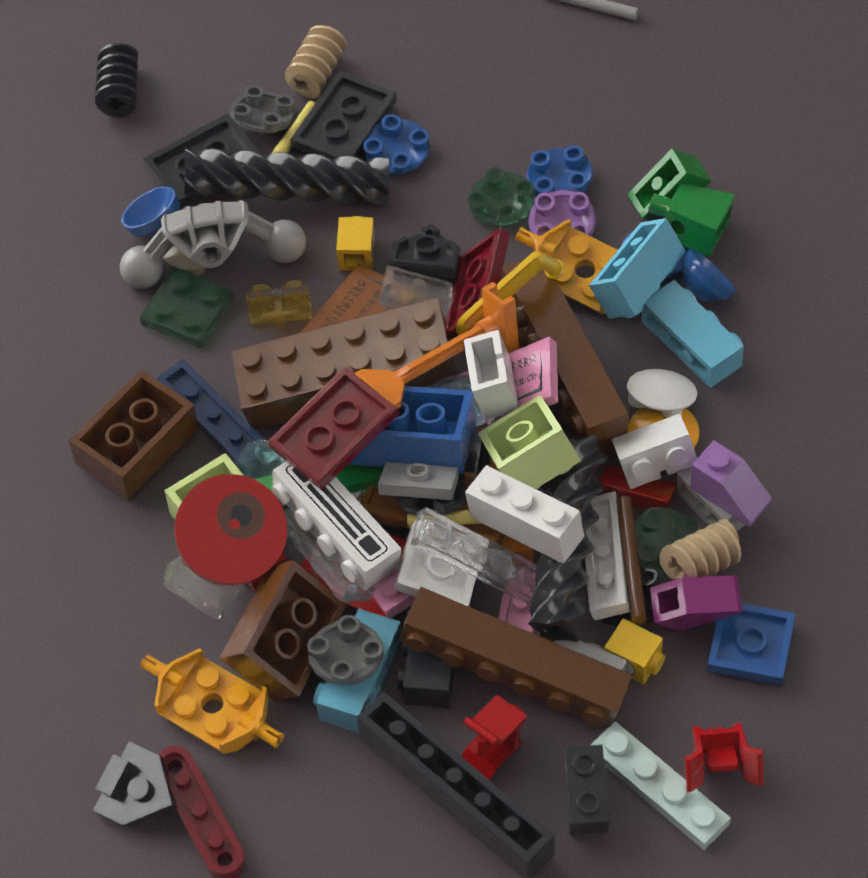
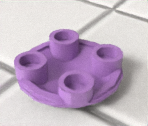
[528,190,596,236]

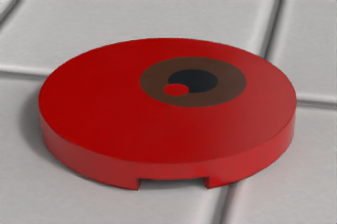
[174,474,287,586]

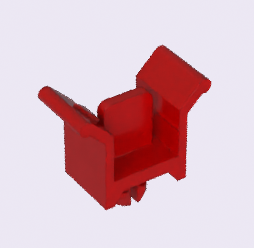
[461,695,527,781]
[685,723,764,792]

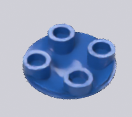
[363,114,430,175]
[526,145,593,196]

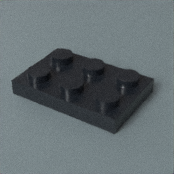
[290,70,397,160]
[143,114,263,209]

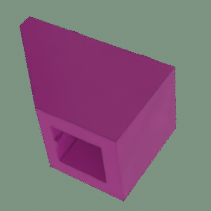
[650,575,743,632]

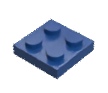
[707,603,796,686]

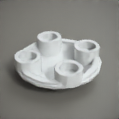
[626,369,697,418]

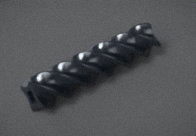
[184,148,390,206]
[528,435,609,642]

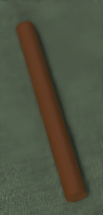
[617,496,647,624]

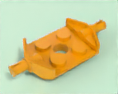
[515,219,618,315]
[140,648,284,754]

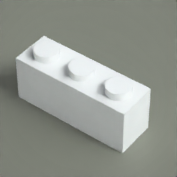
[465,465,585,564]

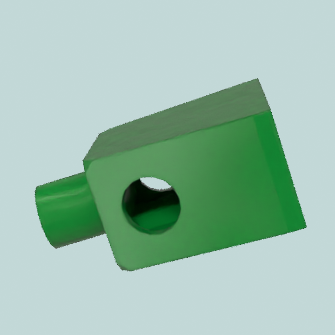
[648,183,735,257]

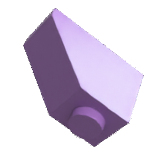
[690,440,772,527]

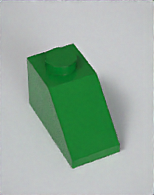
[628,148,712,220]

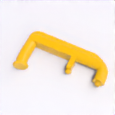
[456,251,565,335]

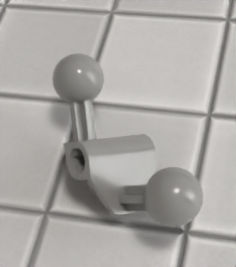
[120,200,306,289]

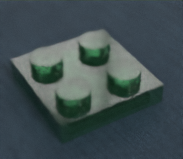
[139,267,235,349]

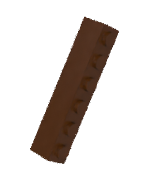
[398,586,632,729]

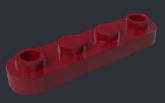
[158,746,245,878]

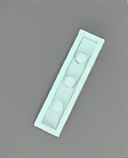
[591,721,731,850]

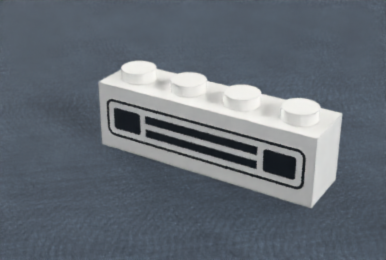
[271,462,401,591]

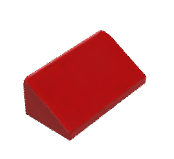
[598,465,676,516]

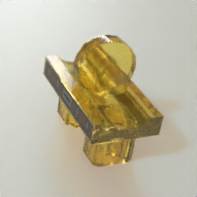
[246,280,312,331]

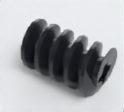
[95,43,139,118]

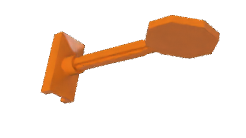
[354,282,519,409]

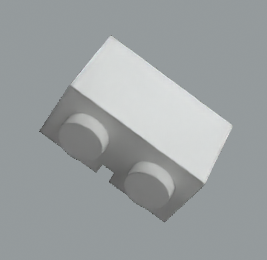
[464,330,519,420]
[612,414,697,489]

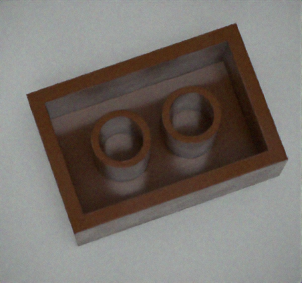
[69,369,199,500]
[219,561,347,701]

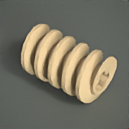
[285,25,347,99]
[659,519,742,580]

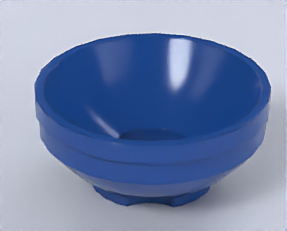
[121,186,180,237]
[681,248,736,303]

